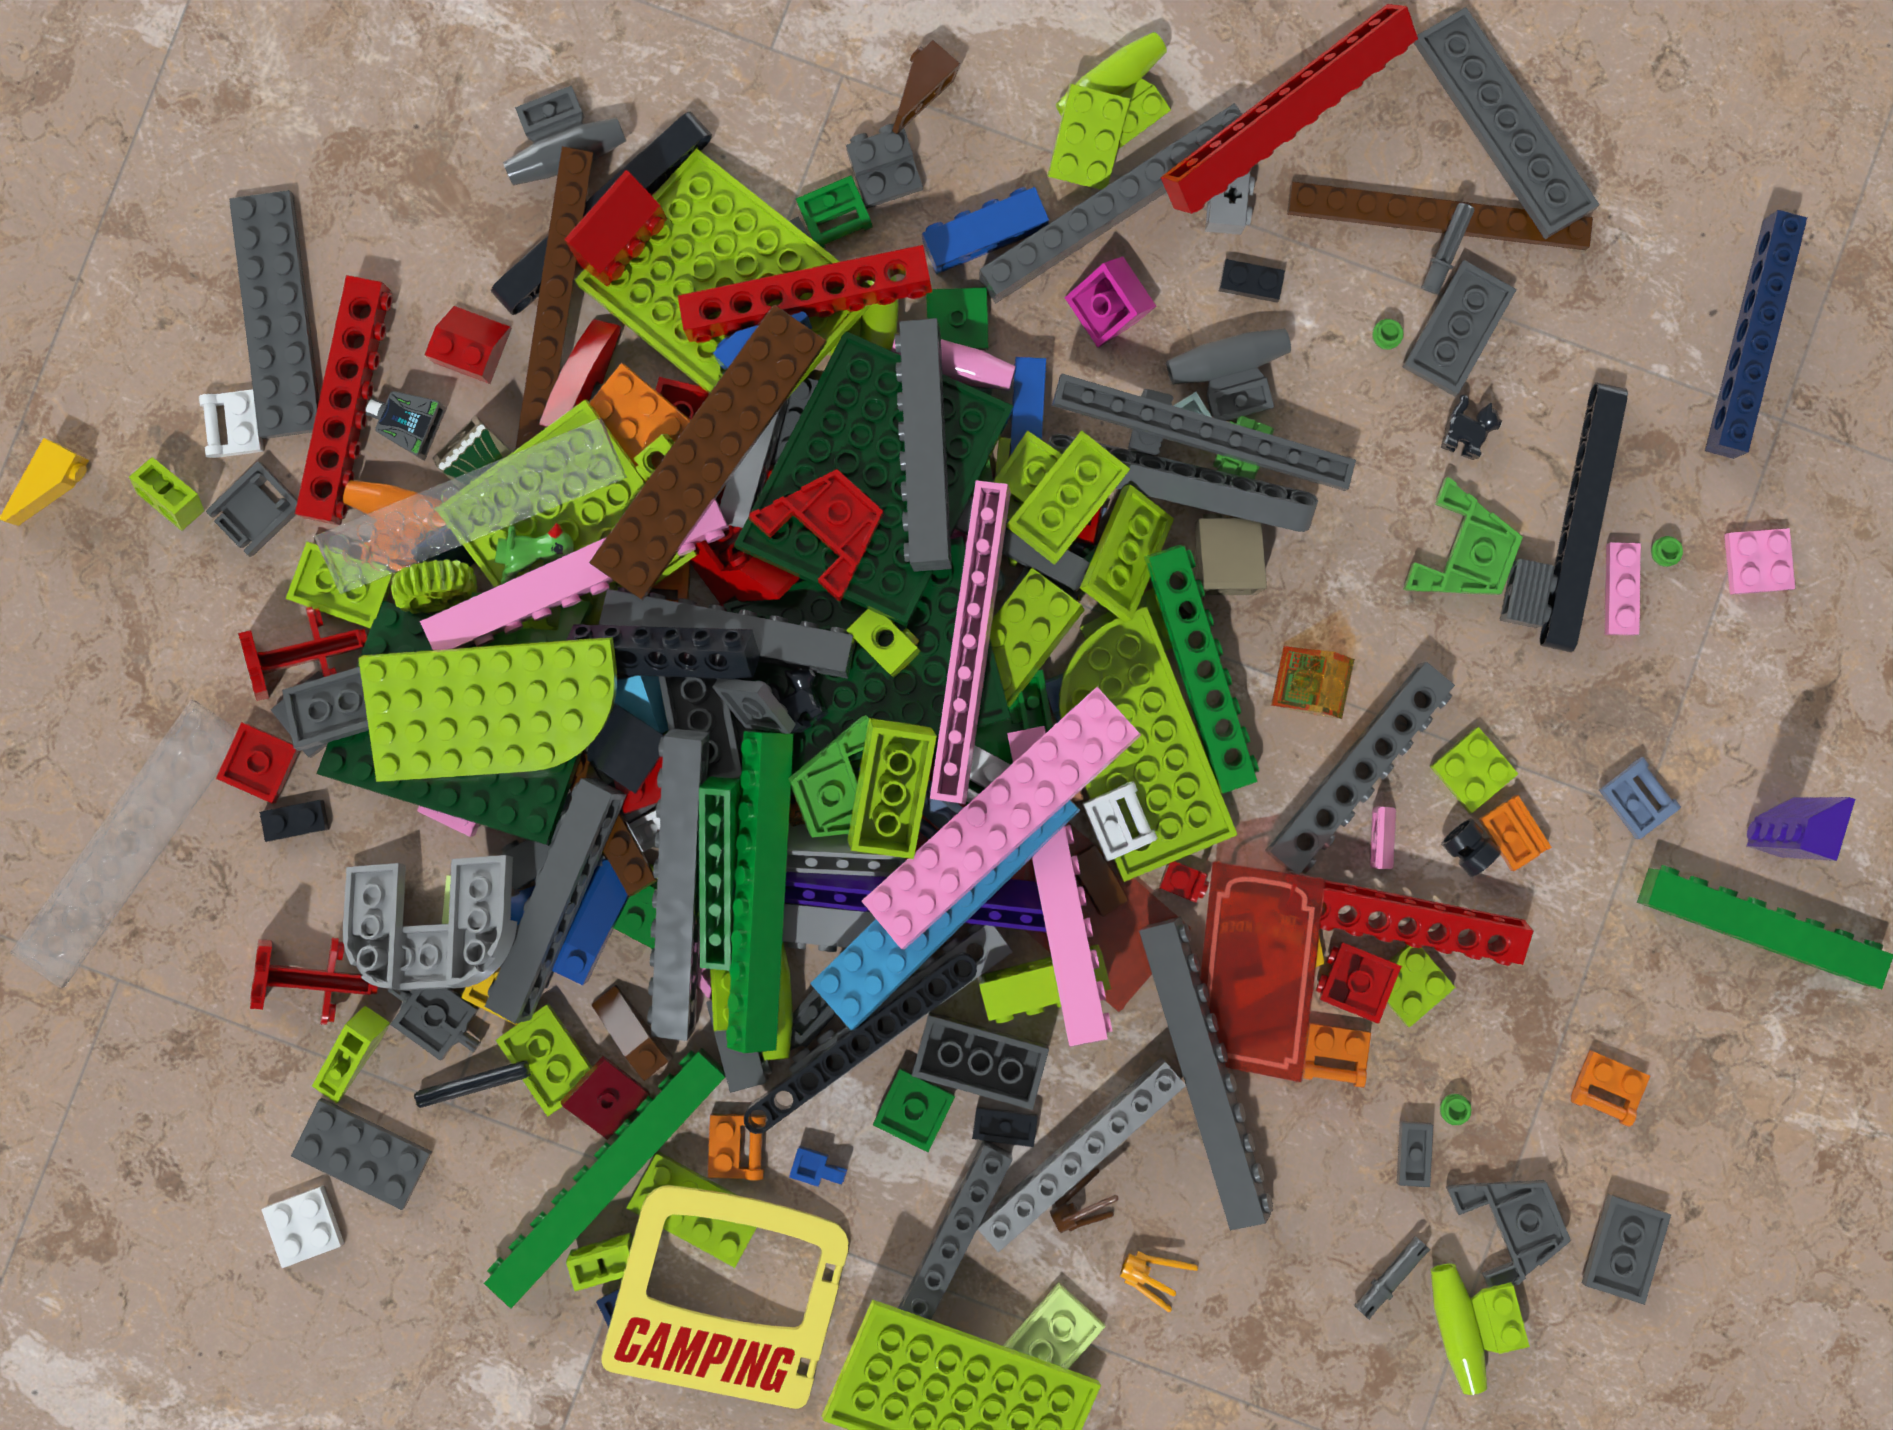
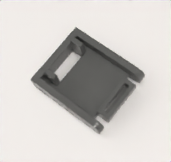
[206,461,298,557]

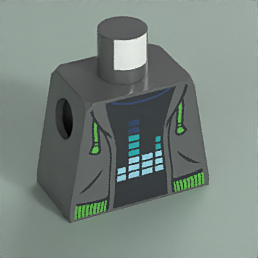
[366,391,447,461]

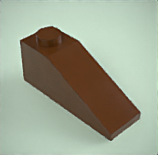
[892,40,960,134]
[592,985,674,1081]

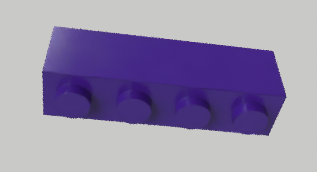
[1746,797,1856,861]

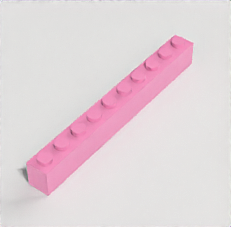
[930,480,1011,804]
[420,499,730,650]
[1007,726,1112,1047]

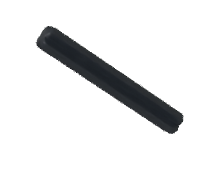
[414,1060,531,1108]

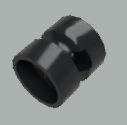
[1441,818,1501,877]

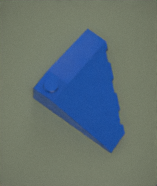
[510,859,629,985]

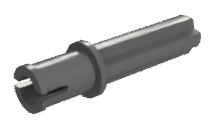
[1421,203,1475,295]

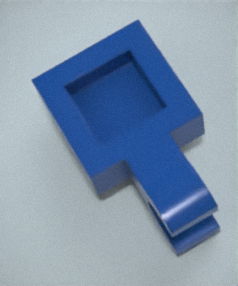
[789,1146,848,1187]

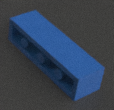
[922,187,1049,275]

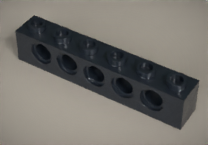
[566,624,761,680]

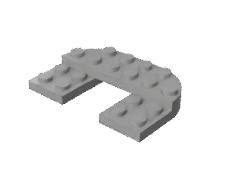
[343,855,517,990]

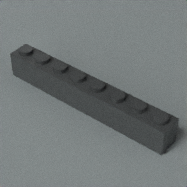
[895,318,952,572]
[599,587,856,679]
[485,778,627,1024]

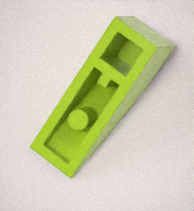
[312,1006,390,1104]

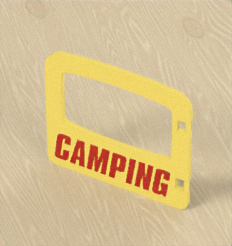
[601,1185,849,1409]

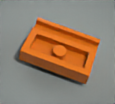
[1478,795,1552,871]

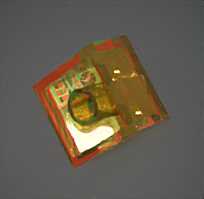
[1271,646,1355,719]

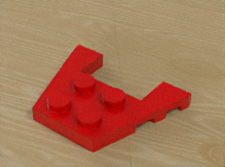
[749,469,883,601]

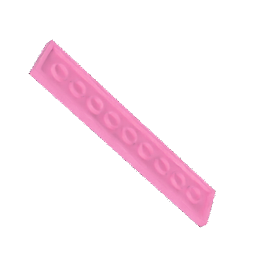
[862,687,1141,950]

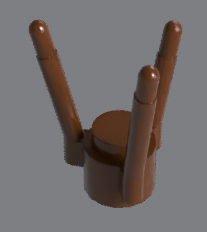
[1050,1168,1119,1233]

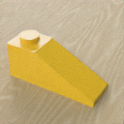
[0,438,89,526]

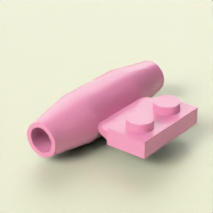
[891,339,1016,390]

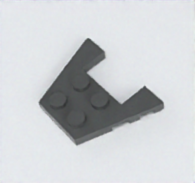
[1446,1180,1571,1287]

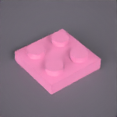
[1724,528,1795,595]

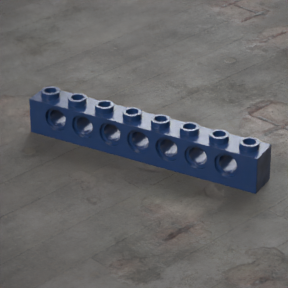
[1705,210,1808,459]

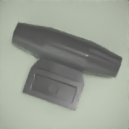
[503,85,626,186]
[1166,328,1291,421]

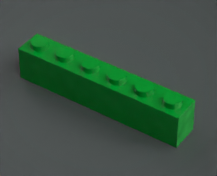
[699,777,740,971]

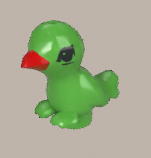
[495,522,574,585]

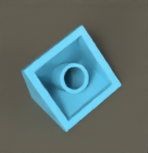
[614,675,669,733]

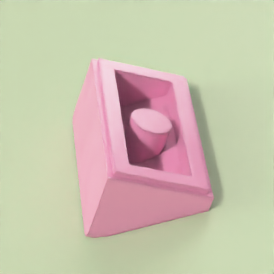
[1370,807,1396,869]

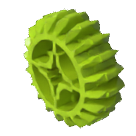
[391,559,478,615]

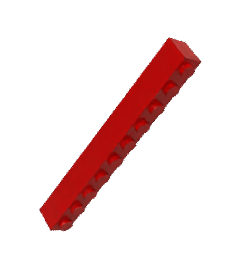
[1160,4,1418,214]

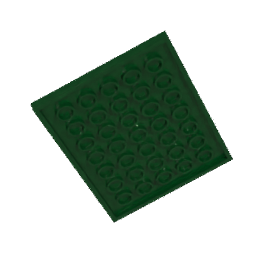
[734,331,1014,627]
[723,536,1012,776]
[316,601,583,846]

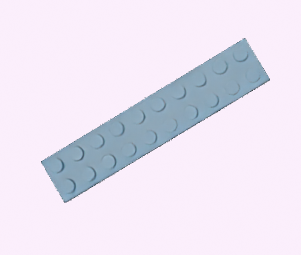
[810,800,1080,1030]

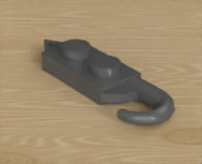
[790,989,836,1050]

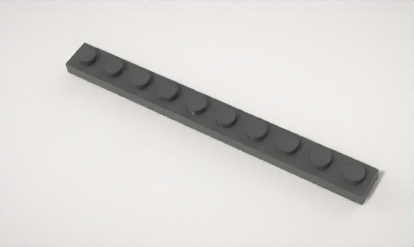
[1052,373,1356,491]

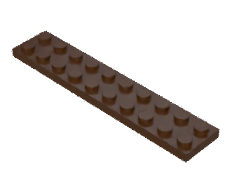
[589,305,826,601]

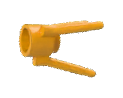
[1119,1251,1198,1312]

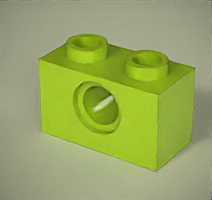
[846,609,920,677]

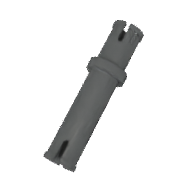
[1354,1236,1431,1320]

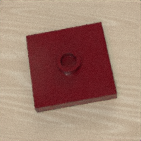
[560,1055,650,1140]

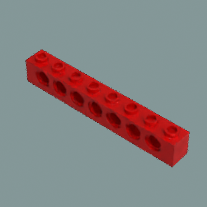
[677,245,932,343]
[295,275,392,526]
[1278,872,1534,966]

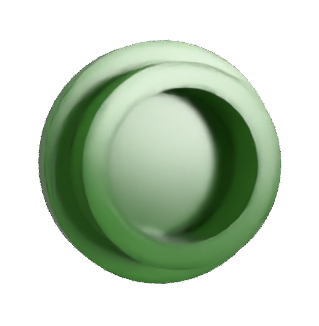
[1372,319,1404,350]
[1651,536,1683,567]
[1440,1094,1472,1125]

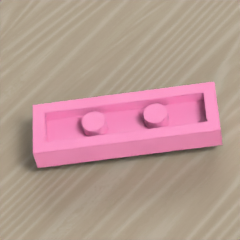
[1605,542,1641,636]

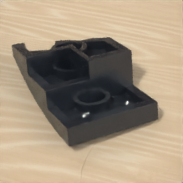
[587,702,664,794]

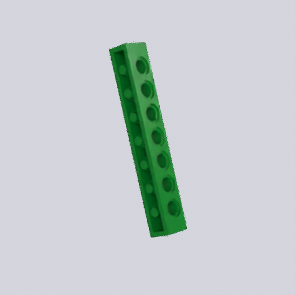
[1144,545,1259,794]

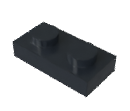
[1219,259,1285,303]
[259,800,329,842]
[972,1106,1038,1147]

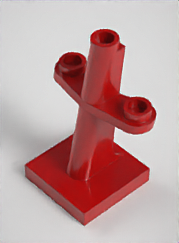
[238,606,367,701]
[250,938,378,1025]

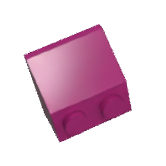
[1065,256,1157,348]

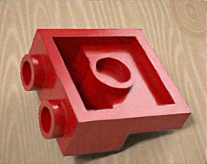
[1315,942,1402,1024]

